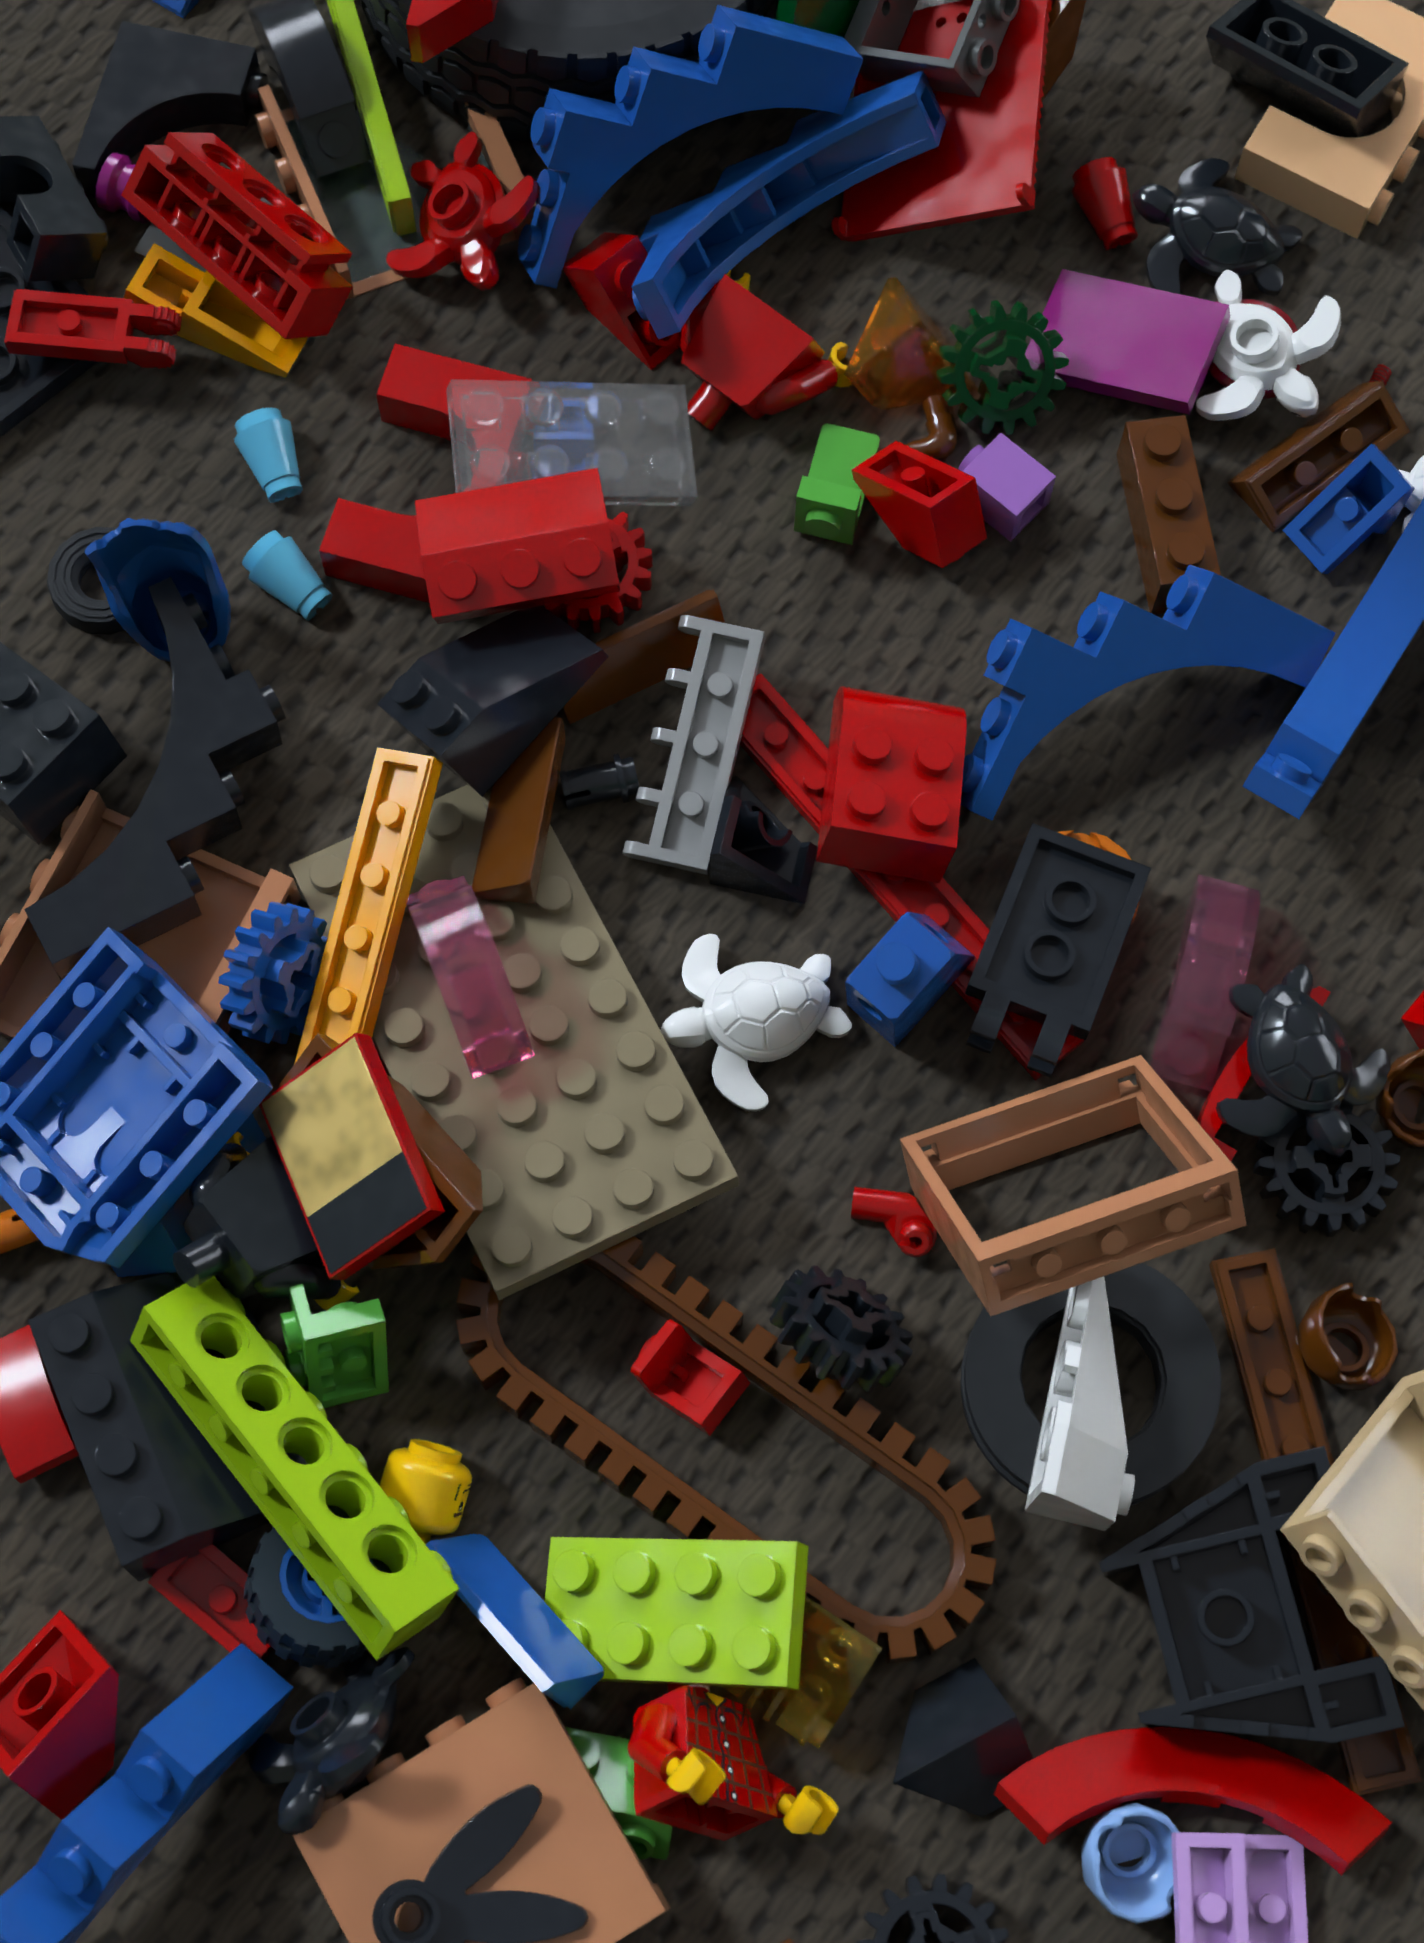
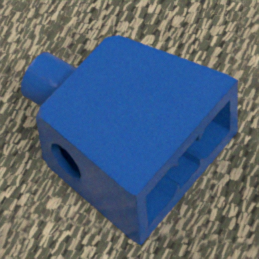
[845,912,976,1047]

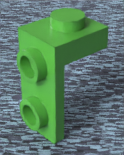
[794,423,880,545]

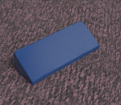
[425,1534,604,1709]

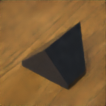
[709,776,818,904]
[893,1658,1033,1817]

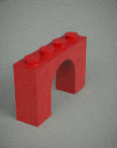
[319,344,542,603]

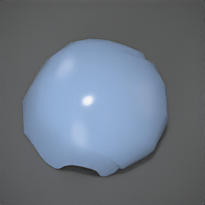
[1081,1802,1179,1924]

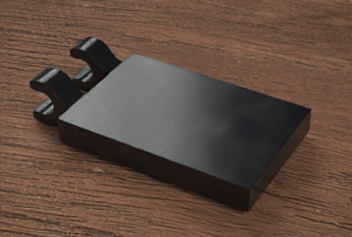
[965,823,1151,1077]

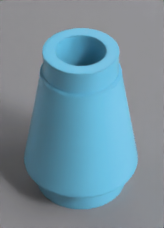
[234,407,303,503]
[242,530,333,621]

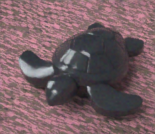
[1132,158,1303,296]
[1216,964,1391,1157]
[249,1647,415,1835]

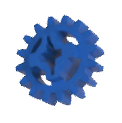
[218,902,327,1044]

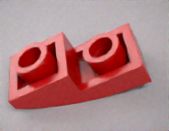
[0,1325,79,1484]

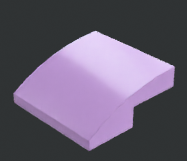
[1171,1832,1308,1943]

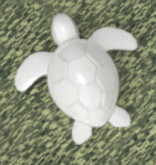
[660,934,852,1112]

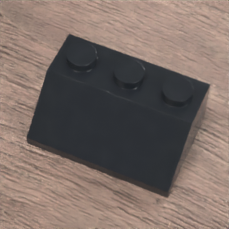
[1206,0,1409,138]

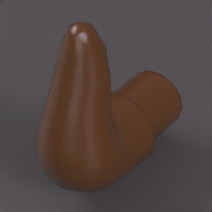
[905,395,957,460]

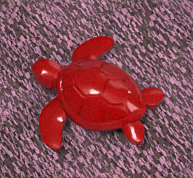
[386,131,539,291]

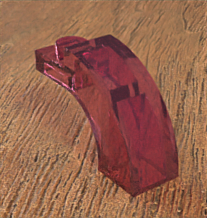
[1149,874,1260,1091]
[406,875,535,1079]

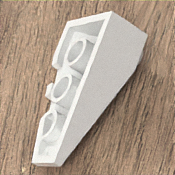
[1024,1276,1135,1531]

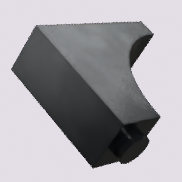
[72,21,268,198]

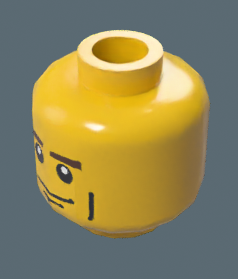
[379,1439,472,1544]

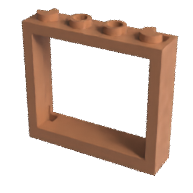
[900,1055,1246,1316]

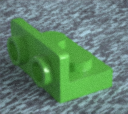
[280,1284,389,1408]

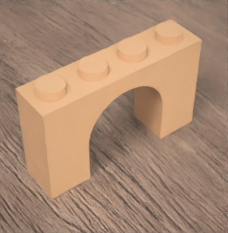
[1234,0,1424,239]

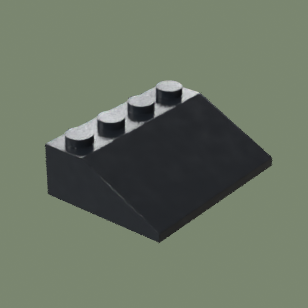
[28,1272,308,1582]

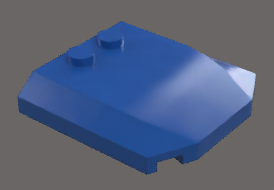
[0,927,273,1268]

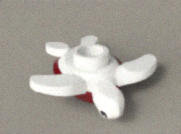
[1196,270,1341,420]

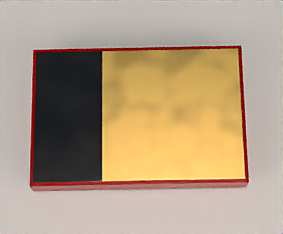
[259,1032,445,1280]

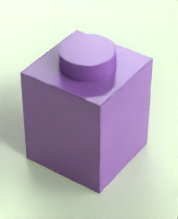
[958,433,1056,542]

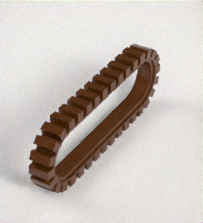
[456,1236,997,1664]

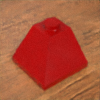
[0,1610,119,1820]

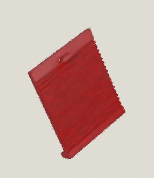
[832,0,1052,241]

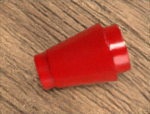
[1071,157,1138,250]

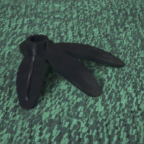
[372,1784,588,1943]

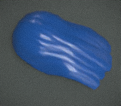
[85,518,231,662]

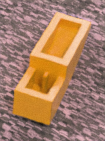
[124,243,309,378]

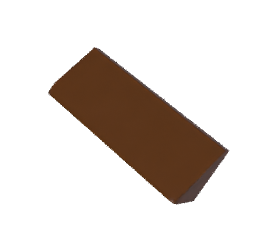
[1227,381,1410,532]
[561,589,725,724]
[471,717,566,904]

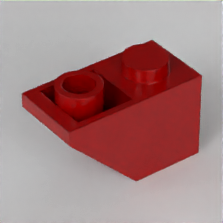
[563,232,682,370]

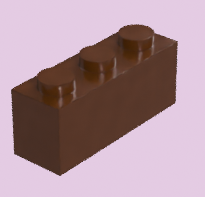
[1116,415,1221,614]

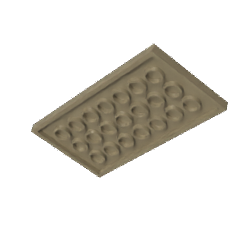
[289,785,739,1301]

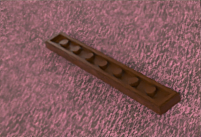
[1209,1248,1422,1795]

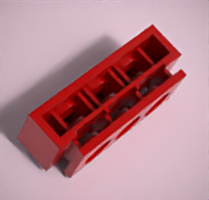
[121,132,353,339]

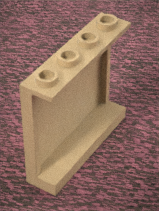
[1280,1370,1424,1711]

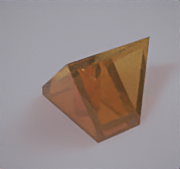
[844,277,978,410]

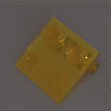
[722,1596,882,1749]

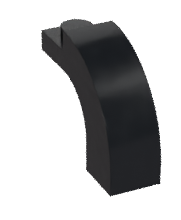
[248,0,372,178]

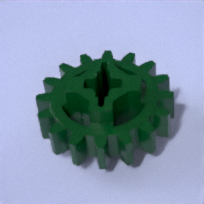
[936,300,1069,435]

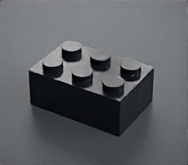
[0,642,127,845]

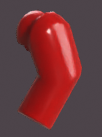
[850,1186,937,1258]

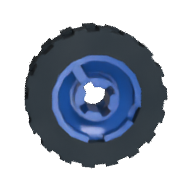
[244,1505,392,1669]

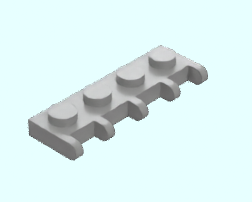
[622,615,765,875]

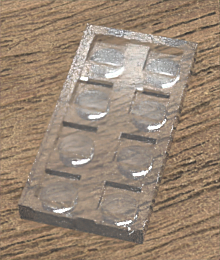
[446,379,698,506]

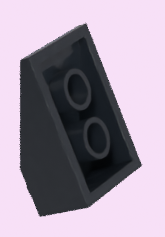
[377,606,609,797]

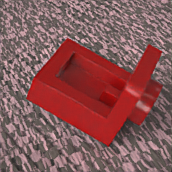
[631,1319,750,1436]

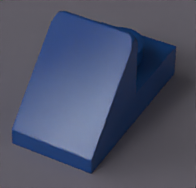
[1283,443,1415,574]

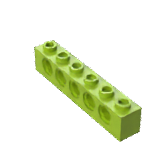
[130,1276,459,1661]

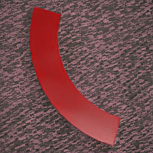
[994,1727,1392,1875]

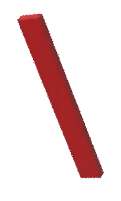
[740,673,1084,1081]

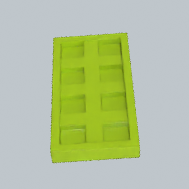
[545,1537,809,1690]

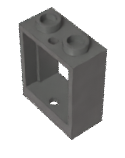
[844,0,1020,98]

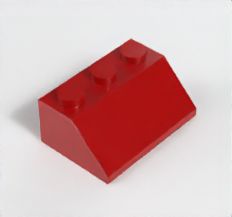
[415,468,620,624]

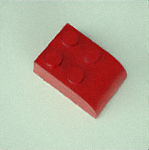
[816,686,967,883]

